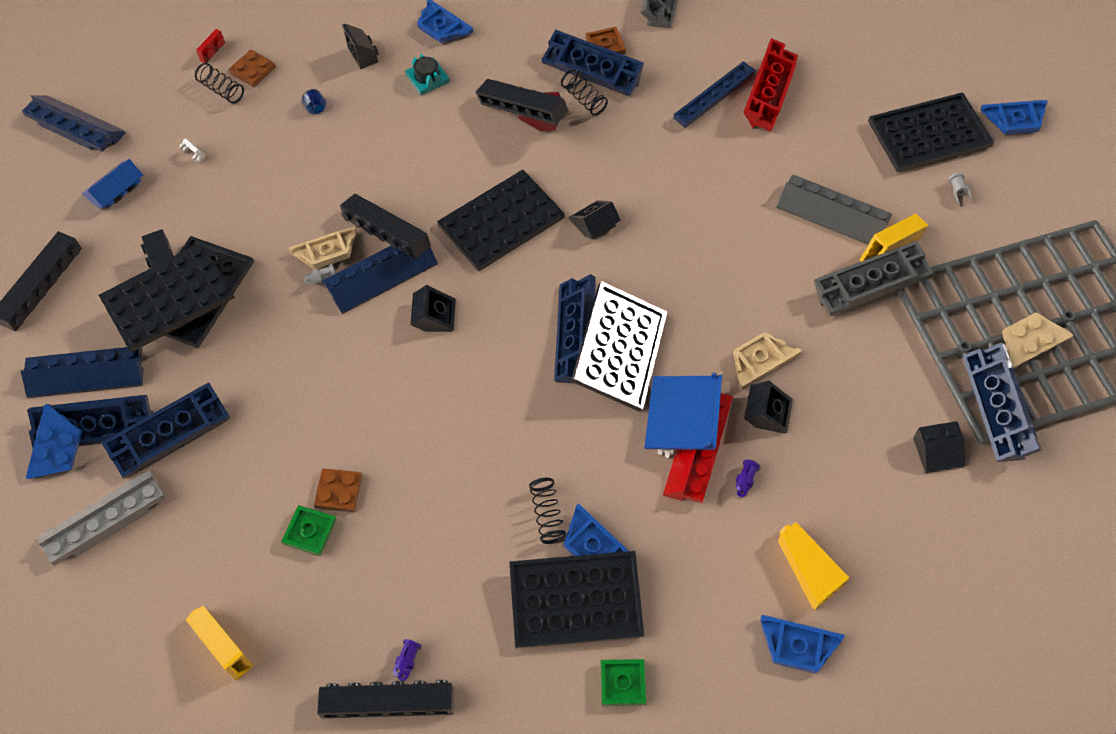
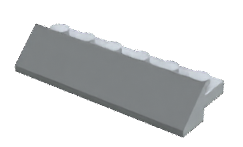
[39,470,166,566]

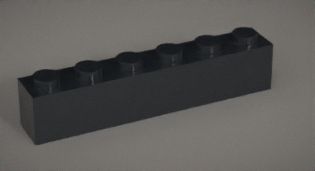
[475,79,568,125]
[339,193,431,259]
[141,229,196,331]
[0,231,82,332]
[317,680,454,719]

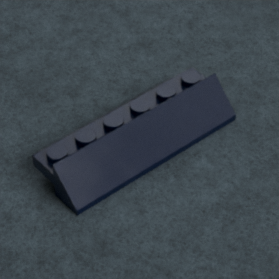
[542,29,644,97]
[22,95,126,152]
[322,246,438,314]
[554,274,596,383]
[962,342,1042,462]
[21,347,144,398]
[101,382,230,479]
[27,395,153,448]

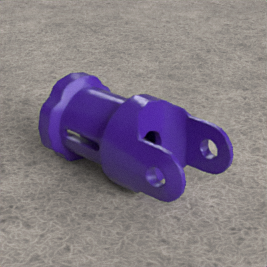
[736,459,760,497]
[393,639,422,681]

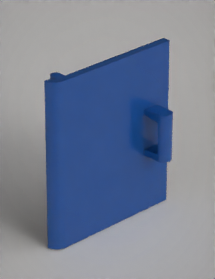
[644,373,722,450]

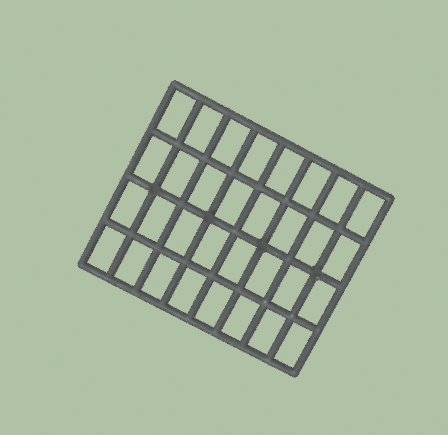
[897,220,1116,444]

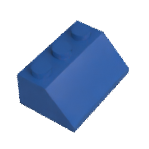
[82,159,143,209]

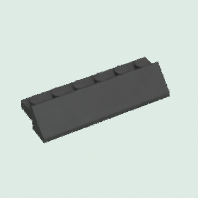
[640,0,678,28]
[776,174,892,245]
[814,240,934,316]

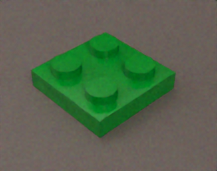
[281,505,337,556]
[600,659,646,706]

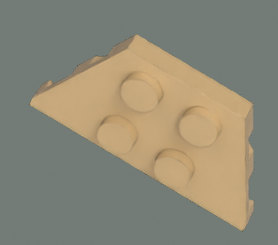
[288,226,357,269]
[1002,312,1074,369]
[733,332,802,390]

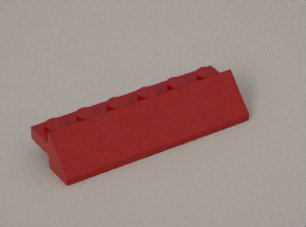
[743,38,799,132]
[663,393,733,504]

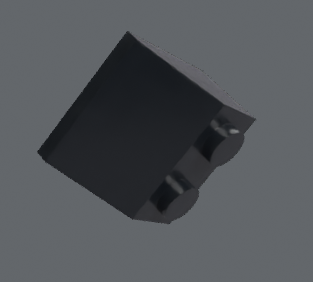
[342,24,379,69]
[569,200,621,239]
[410,285,456,332]
[744,381,793,434]
[913,421,965,474]

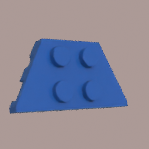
[417,0,473,43]
[980,100,1048,134]
[26,404,82,479]
[563,503,629,556]
[760,615,844,674]

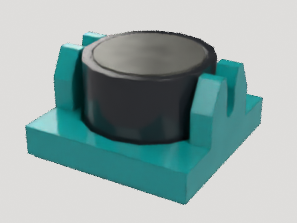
[405,54,450,95]

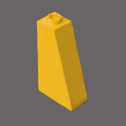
[860,213,928,261]
[778,522,849,610]
[186,606,254,681]

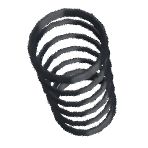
[194,62,244,104]
[561,69,608,116]
[529,477,566,544]

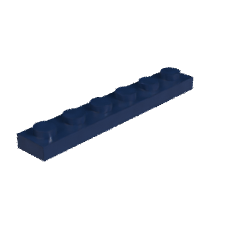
[673,61,755,128]

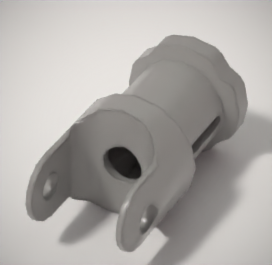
[948,172,972,205]
[304,264,336,285]

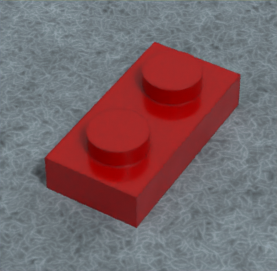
[196,29,225,63]

